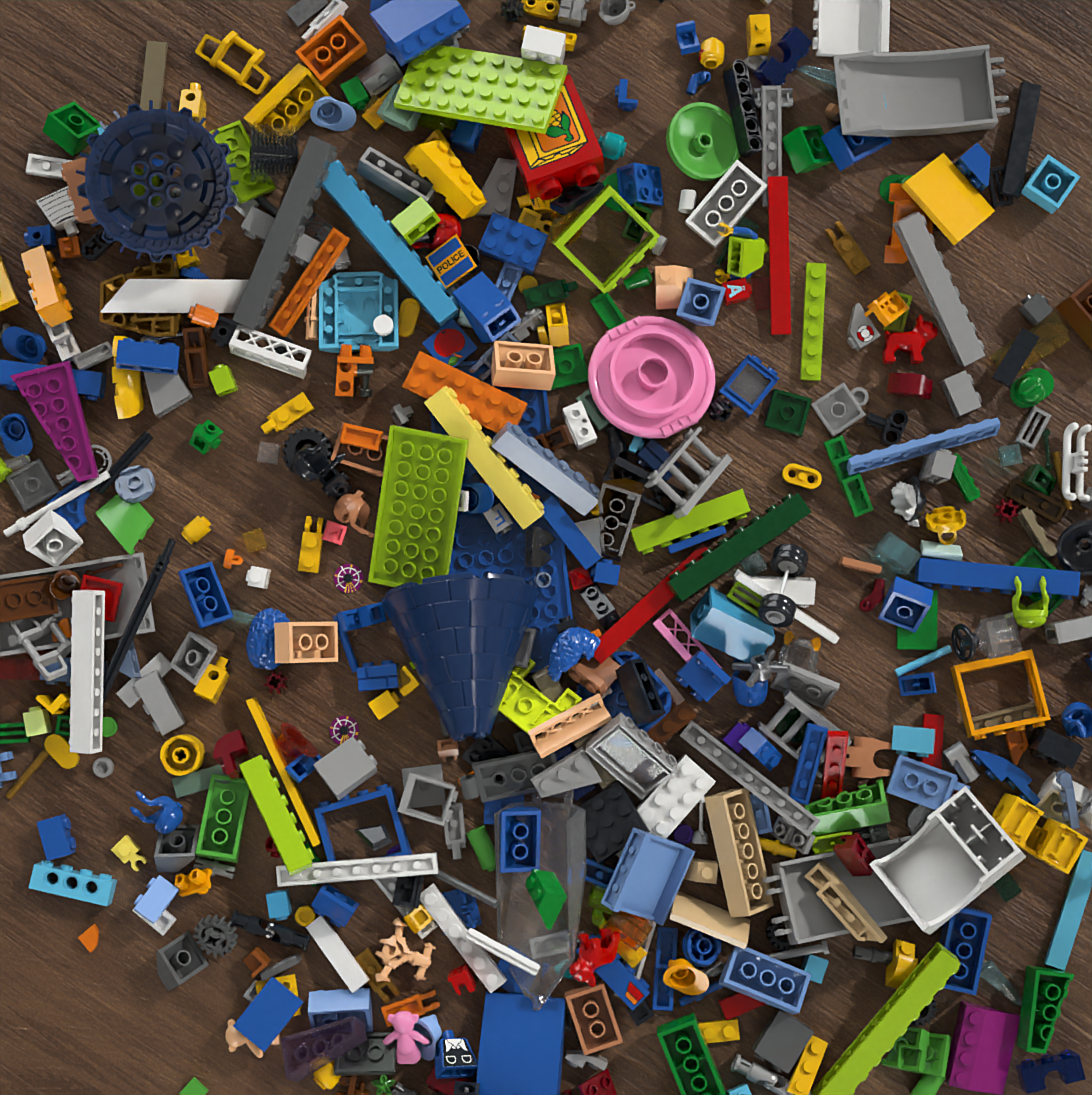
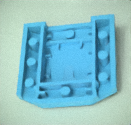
[319,271,399,353]

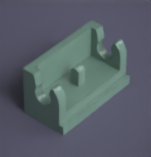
[575,389,611,432]

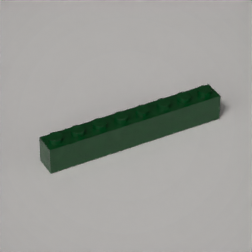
[666,493,811,603]

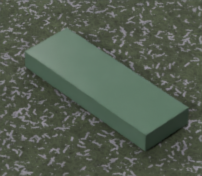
[172,764,232,798]

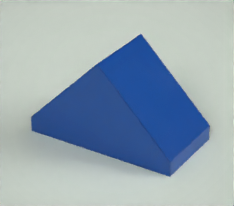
[898,672,937,696]
[285,746,322,783]

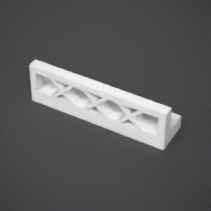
[229,324,312,379]

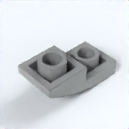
[771,816,816,854]
[564,1050,608,1070]

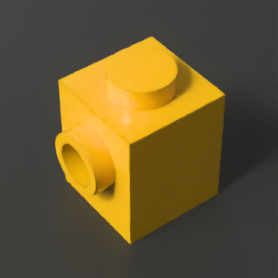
[175,247,201,270]

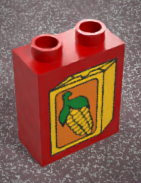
[502,75,605,200]

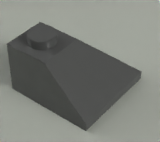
[154,825,200,872]
[156,931,209,991]

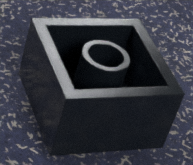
[1027,727,1084,770]

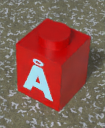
[721,278,752,305]

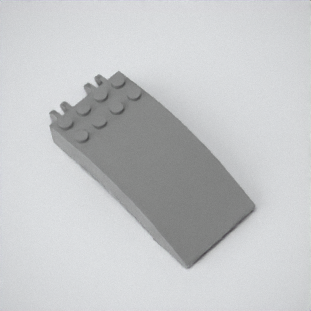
[833,45,1010,137]
[0,552,155,657]
[762,835,914,945]

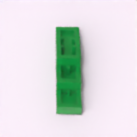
[823,435,873,517]

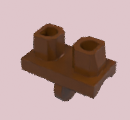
[336,1075,370,1095]

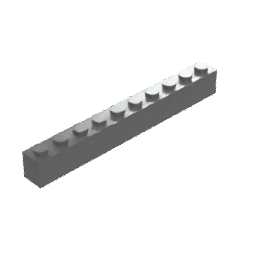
[232,135,337,330]

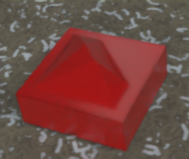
[568,567,593,590]

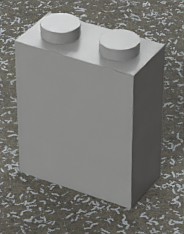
[313,736,378,801]

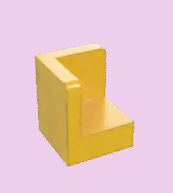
[398,665,421,697]

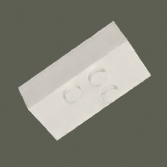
[685,160,767,249]

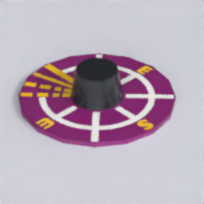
[334,564,363,593]
[330,716,359,745]

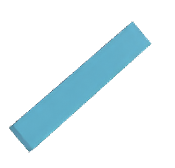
[1044,850,1092,971]

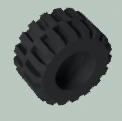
[282,427,334,476]

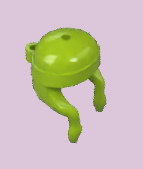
[1012,576,1049,628]

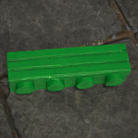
[952,453,980,503]

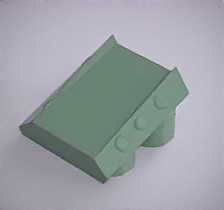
[376,83,422,131]

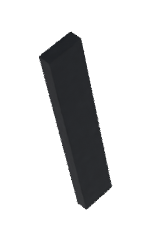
[1000,81,1041,199]

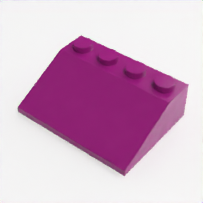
[945,1001,1020,1095]

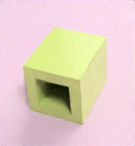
[23,706,52,737]

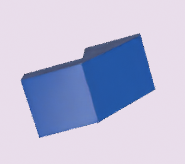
[337,602,387,632]

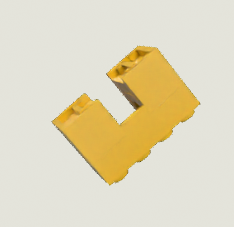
[992,793,1088,874]

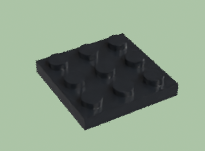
[569,780,650,865]

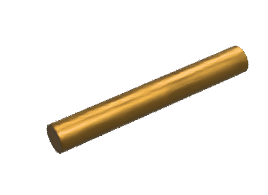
[1052,451,1073,511]
[5,748,50,800]

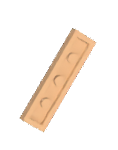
[527,693,612,759]

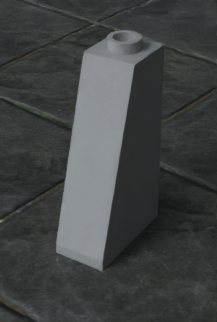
[140,335,194,418]
[1043,615,1092,644]

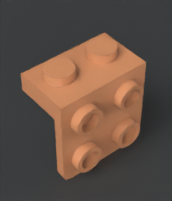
[569,657,621,697]

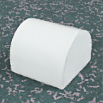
[678,189,697,214]

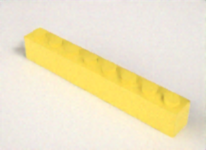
[424,386,544,530]

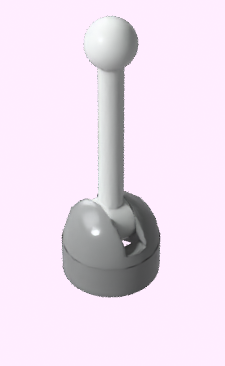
[692,796,708,844]

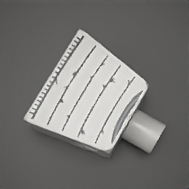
[36,186,79,237]

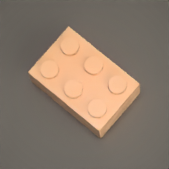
[274,622,338,663]

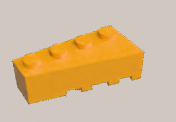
[21,245,73,327]

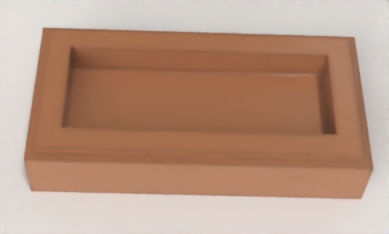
[839,557,882,575]

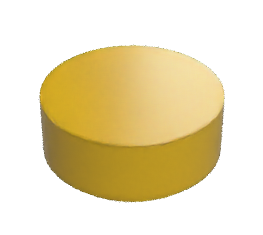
[536,325,549,345]
[295,905,316,926]

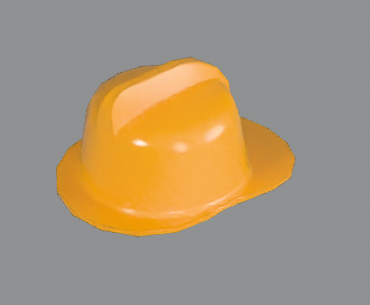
[663,958,709,995]

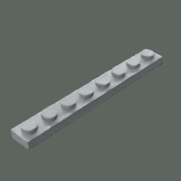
[680,720,821,836]

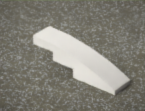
[29,290,81,362]

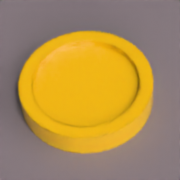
[518,275,538,294]

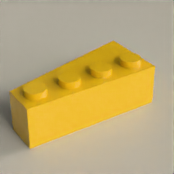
[406,138,488,219]

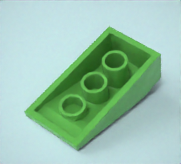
[196,774,250,863]

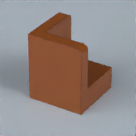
[242,946,271,978]

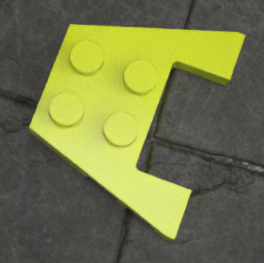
[498,659,582,735]

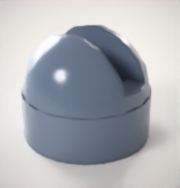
[534,571,551,588]

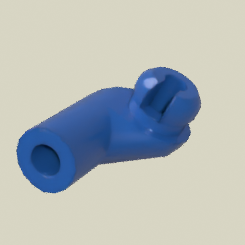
[686,71,711,96]

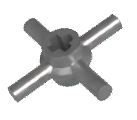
[732,648,791,687]

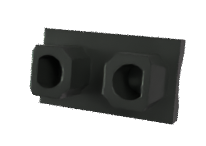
[850,823,890,845]

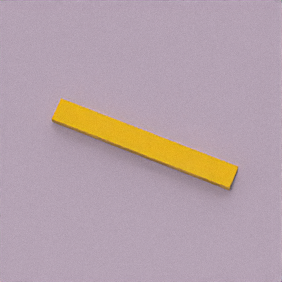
[246,697,322,847]

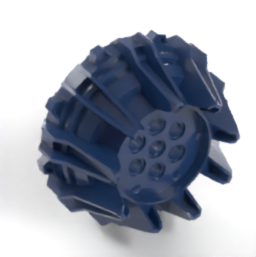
[76,100,239,262]

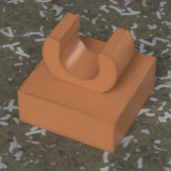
[437,738,459,762]

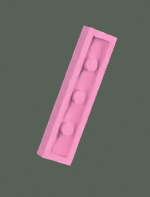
[652,608,722,669]

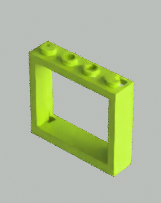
[552,184,660,294]

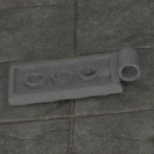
[459,750,557,803]

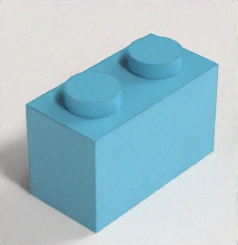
[891,725,936,757]

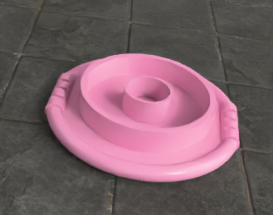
[588,316,715,439]

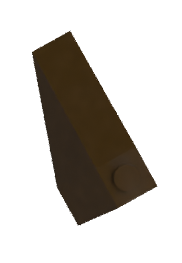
[598,478,645,562]

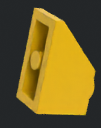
[545,303,570,347]

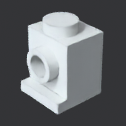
[246,566,271,589]

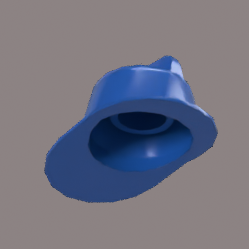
[2,326,48,364]

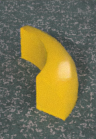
[112,336,145,419]

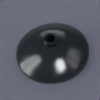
[1056,520,1092,575]

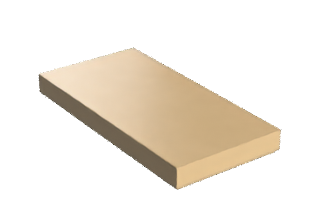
[669,891,750,949]

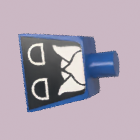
[434,1030,478,1079]

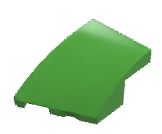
[95,494,154,556]
[881,1027,952,1078]

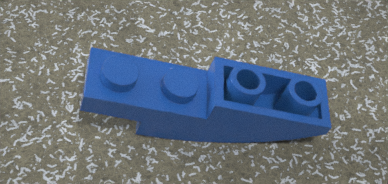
[969,749,1041,805]

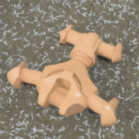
[375,918,436,982]

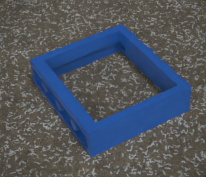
[314,784,412,861]

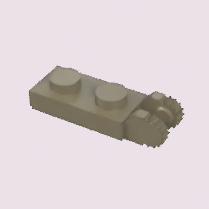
[1016,507,1057,558]

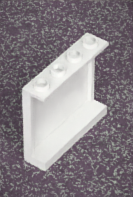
[812,0,890,57]

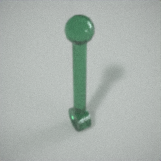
[1042,429,1053,470]

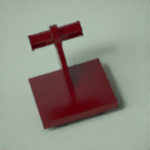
[562,1069,617,1095]

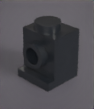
[211,316,238,348]

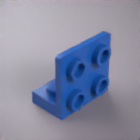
[616,163,664,207]

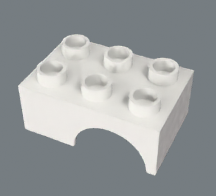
[869,786,1026,935]

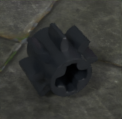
[501,0,524,22]
[707,397,733,422]

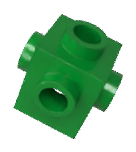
[189,420,224,455]

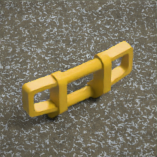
[195,31,271,95]

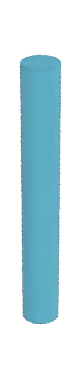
[895,645,952,677]

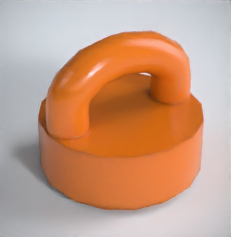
[223,548,243,569]

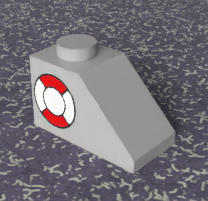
[847,303,881,351]

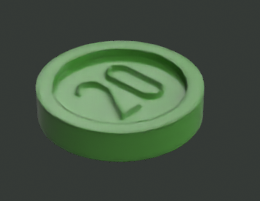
[102,717,118,737]

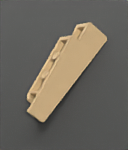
[805,860,887,943]

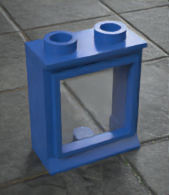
[718,354,779,418]

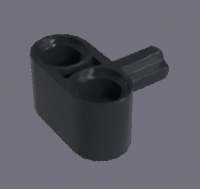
[865,409,908,448]

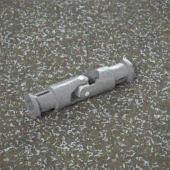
[730,1054,811,1095]

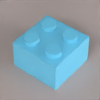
[1021,155,1080,214]

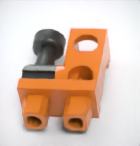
[335,344,374,397]

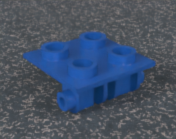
[442,885,482,935]

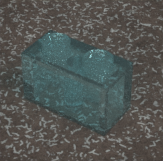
[872,531,922,575]

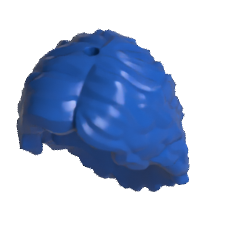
[246,608,290,670]
[547,627,601,682]

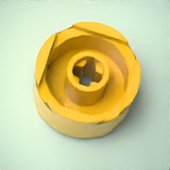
[160,734,205,776]

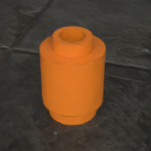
[188,303,219,328]

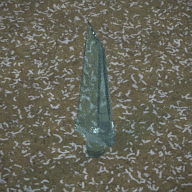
[794,66,837,88]
[980,960,1022,1005]

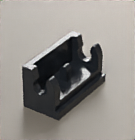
[392,875,424,909]

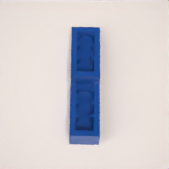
[651,927,678,1012]

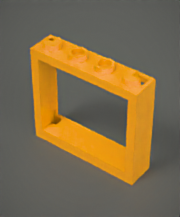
[950,649,1051,740]

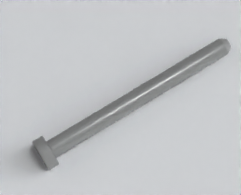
[766,940,830,960]

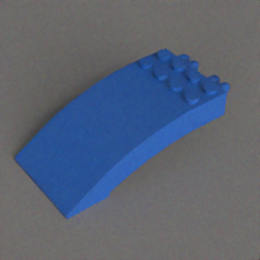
[476,991,566,1095]

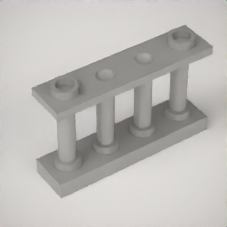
[645,426,733,519]
[757,688,852,778]

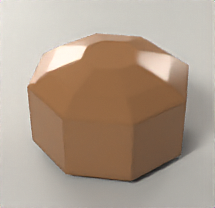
[824,103,840,122]

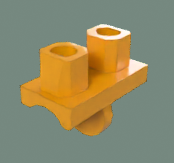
[175,868,212,897]

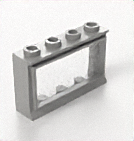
[585,713,677,800]

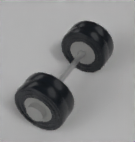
[758,544,809,627]

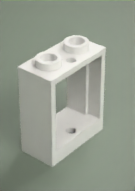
[562,401,597,450]

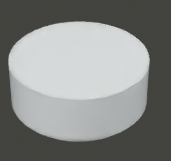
[373,315,394,336]

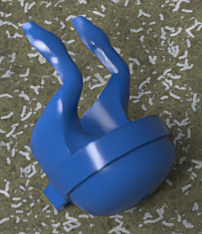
[732,658,769,707]
[1061,702,1092,738]
[130,791,183,834]

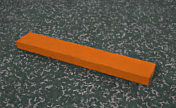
[268,227,351,337]

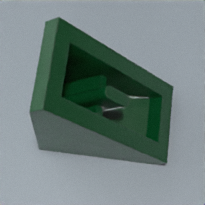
[621,202,653,244]
[1021,464,1057,496]

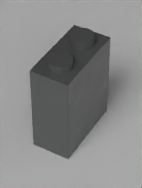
[752,1008,814,1074]

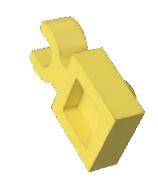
[111,835,148,871]

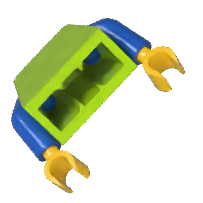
[715,222,769,284]

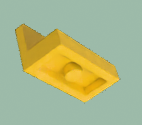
[35,694,71,714]

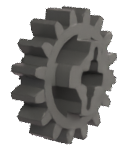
[193,914,238,957]

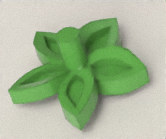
[371,1074,396,1095]

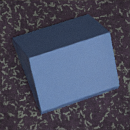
[676,277,726,326]

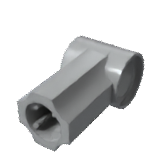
[942,741,979,784]

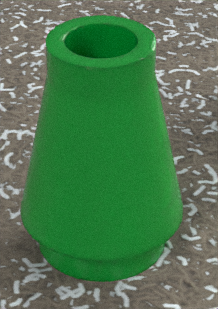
[623,267,654,291]

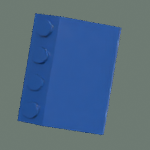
[369,0,471,67]

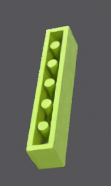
[630,489,751,555]
[239,755,314,877]

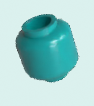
[598,132,627,161]

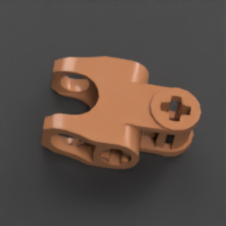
[845,736,892,778]

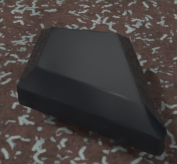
[354,824,392,851]

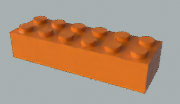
[402,351,528,434]

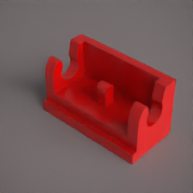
[447,963,477,995]

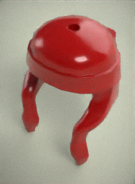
[411,213,461,250]

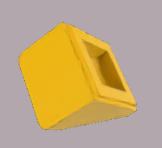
[403,903,434,933]

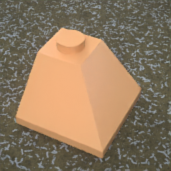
[654,265,693,310]

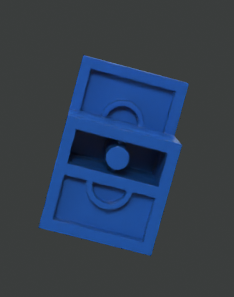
[675,650,732,702]

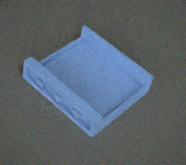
[601,827,695,926]

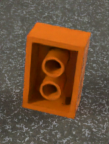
[295,14,368,88]

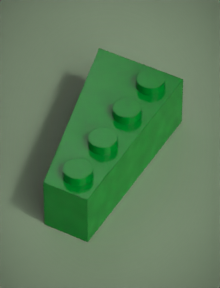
[1017,965,1075,1054]

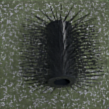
[249,122,299,185]

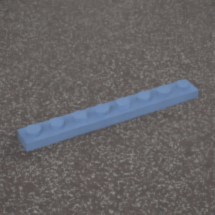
[846,417,1001,476]

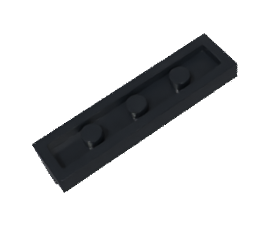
[602,456,686,516]

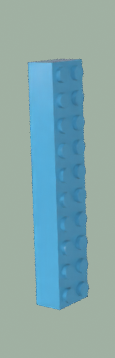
[321,159,460,328]

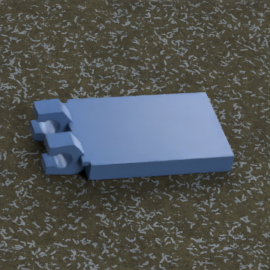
[885,754,970,810]

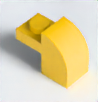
[885,939,918,989]

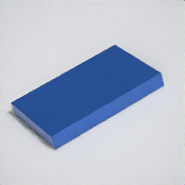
[233,976,304,1052]

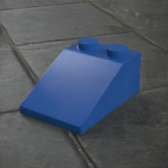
[821,124,892,171]

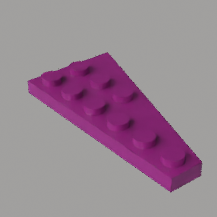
[10,361,99,482]

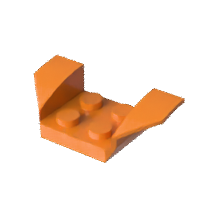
[884,183,933,264]

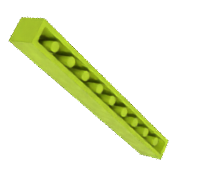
[810,942,961,1095]

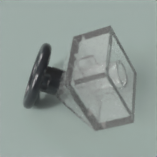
[951,612,1023,663]

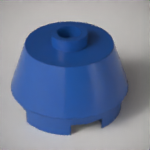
[682,928,721,967]

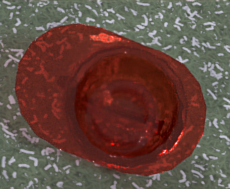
[276,722,318,758]

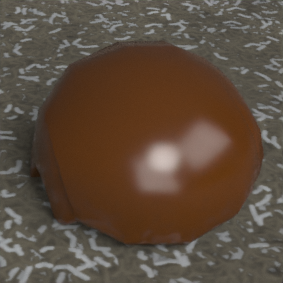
[49,569,82,601]

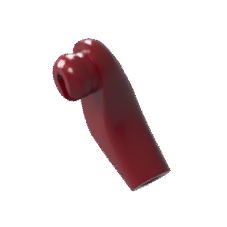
[859,579,885,612]

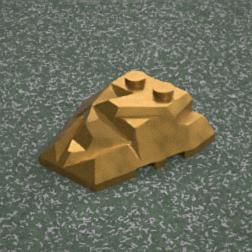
[100,258,183,338]

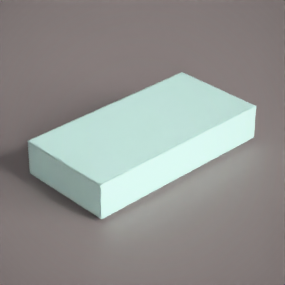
[920,540,963,561]

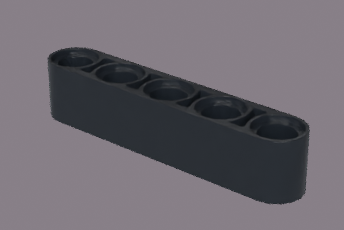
[723,59,763,158]

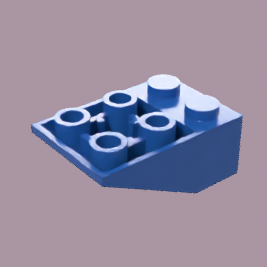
[452,271,522,343]

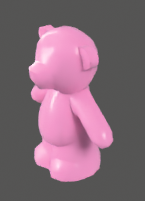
[383,1011,429,1064]

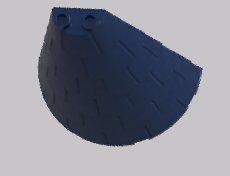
[382,573,540,741]

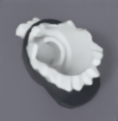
[891,476,927,527]

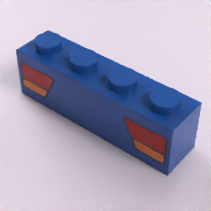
[576,933,651,1011]

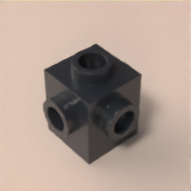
[319,467,352,500]

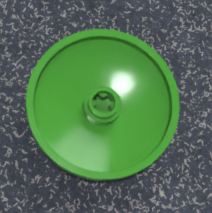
[666,102,740,181]

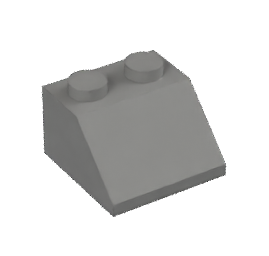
[169,631,217,685]

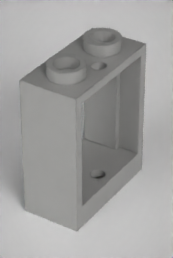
[397,771,459,826]

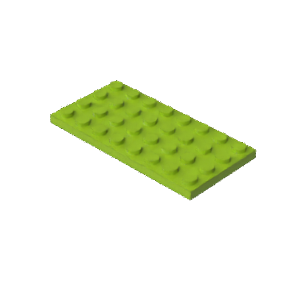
[393,45,568,134]
[368,425,468,587]

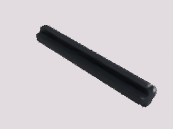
[93,431,153,494]

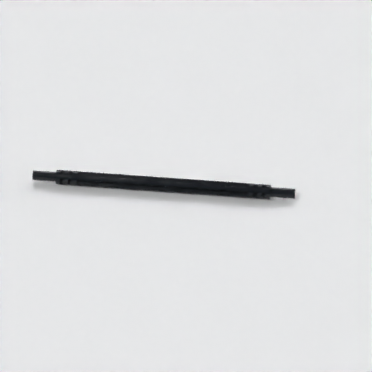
[103,538,177,705]

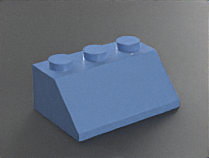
[308,988,373,1035]

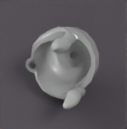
[599,0,636,25]

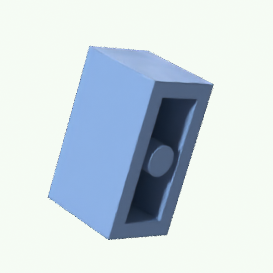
[134,875,179,924]

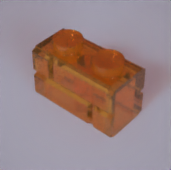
[603,910,653,951]

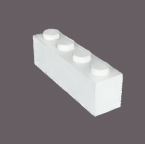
[733,575,816,608]

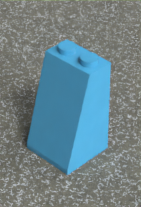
[690,586,775,663]

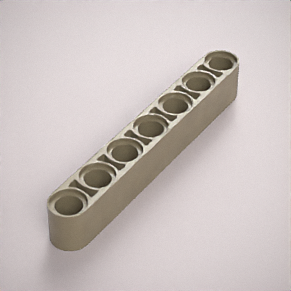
[531,665,618,790]

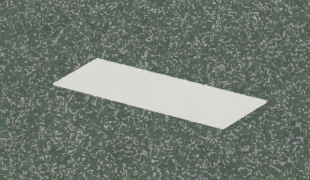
[101,279,249,313]

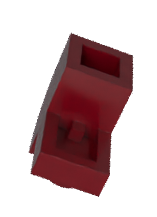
[887,373,933,400]
[213,730,249,779]

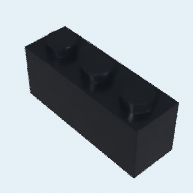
[615,659,666,725]

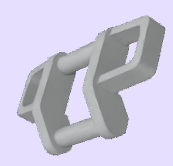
[10,616,72,681]

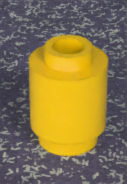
[181,516,211,544]

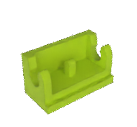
[811,829,852,856]

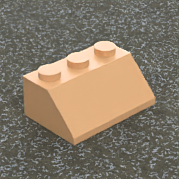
[491,341,556,391]

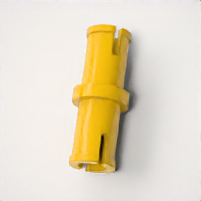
[759,836,797,859]

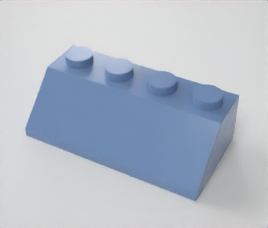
[718,946,812,1015]

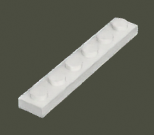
[420,883,508,993]

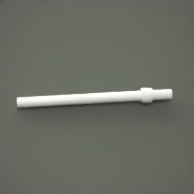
[3,471,110,537]

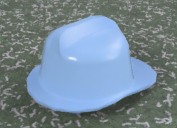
[310,96,356,131]
[413,1014,442,1061]

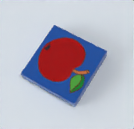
[422,318,478,368]

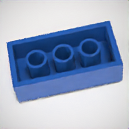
[939,907,992,995]

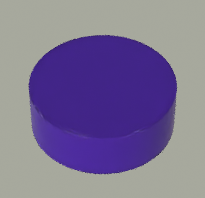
[673,824,694,845]

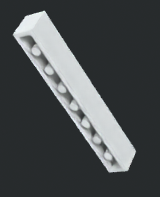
[69,590,105,754]

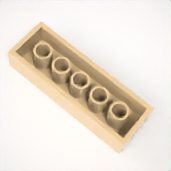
[705,787,774,917]

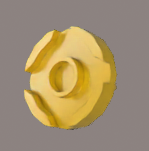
[925,506,966,545]

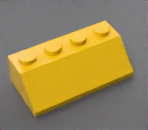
[244,63,331,145]

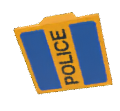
[425,234,477,289]

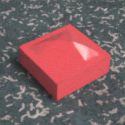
[321,520,347,545]

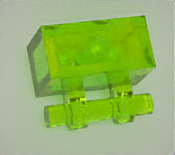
[588,884,613,925]

